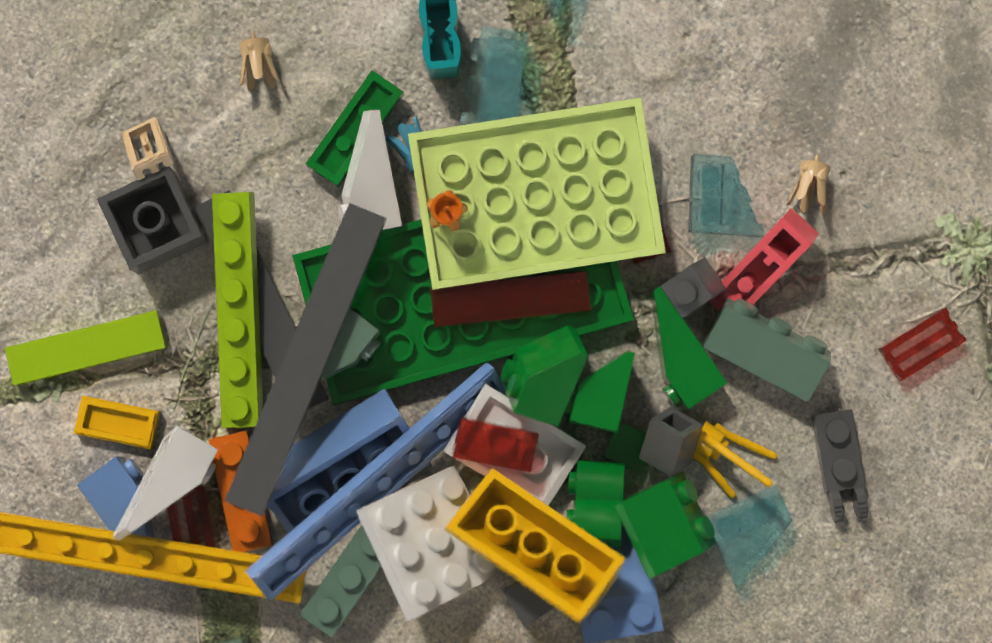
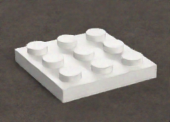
[356,465,504,621]

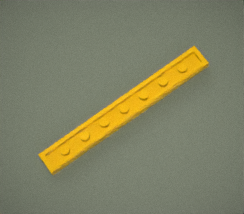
[0,512,307,603]

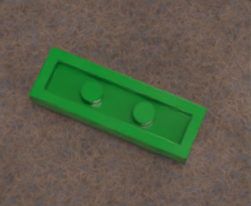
[306,70,404,188]

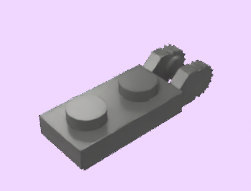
[811,409,868,523]

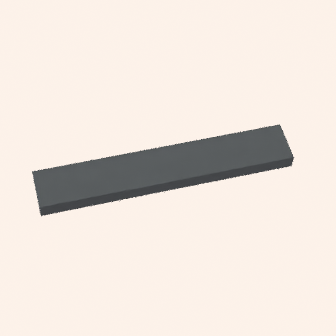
[194,190,329,409]

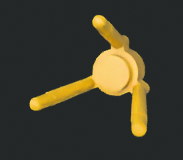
[693,421,777,499]

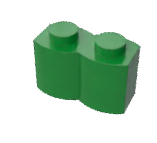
[566,461,625,547]

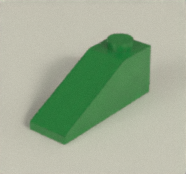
[650,286,727,411]

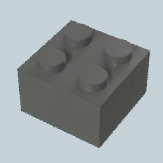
[97,166,209,275]

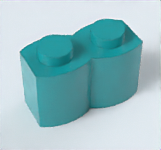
[419,0,461,80]

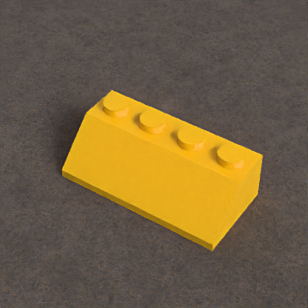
[445,468,626,624]

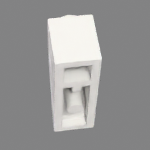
[338,110,402,230]
[112,426,218,541]

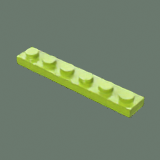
[212,192,263,428]

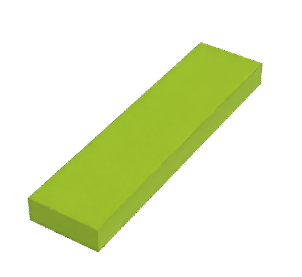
[5,310,168,386]

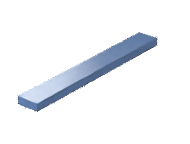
[245,362,506,601]

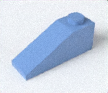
[77,457,154,582]

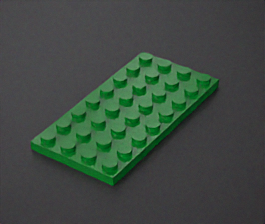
[292,219,634,406]

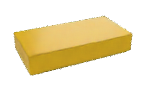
[73,396,161,449]

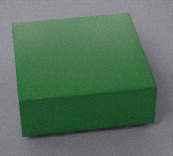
[603,422,646,472]

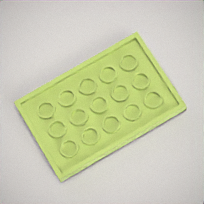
[408,98,666,290]

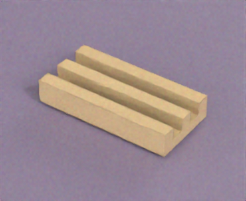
[122,117,174,181]

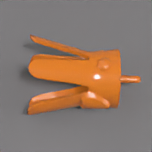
[427,190,468,231]

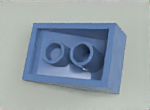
[579,523,664,643]

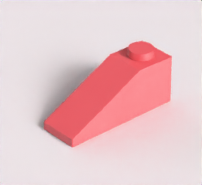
[709,208,819,311]

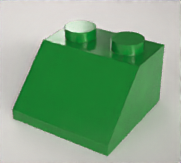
[501,325,588,427]
[564,351,635,434]
[614,471,716,579]

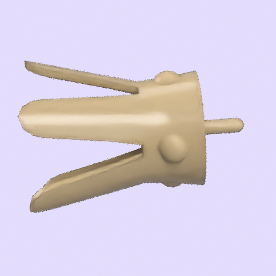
[239,31,280,92]
[786,155,831,214]

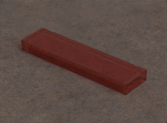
[430,271,591,327]

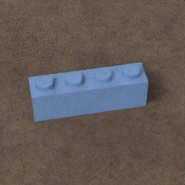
[268,389,432,533]

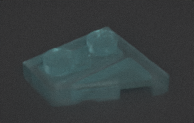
[688,154,764,237]
[706,485,793,587]

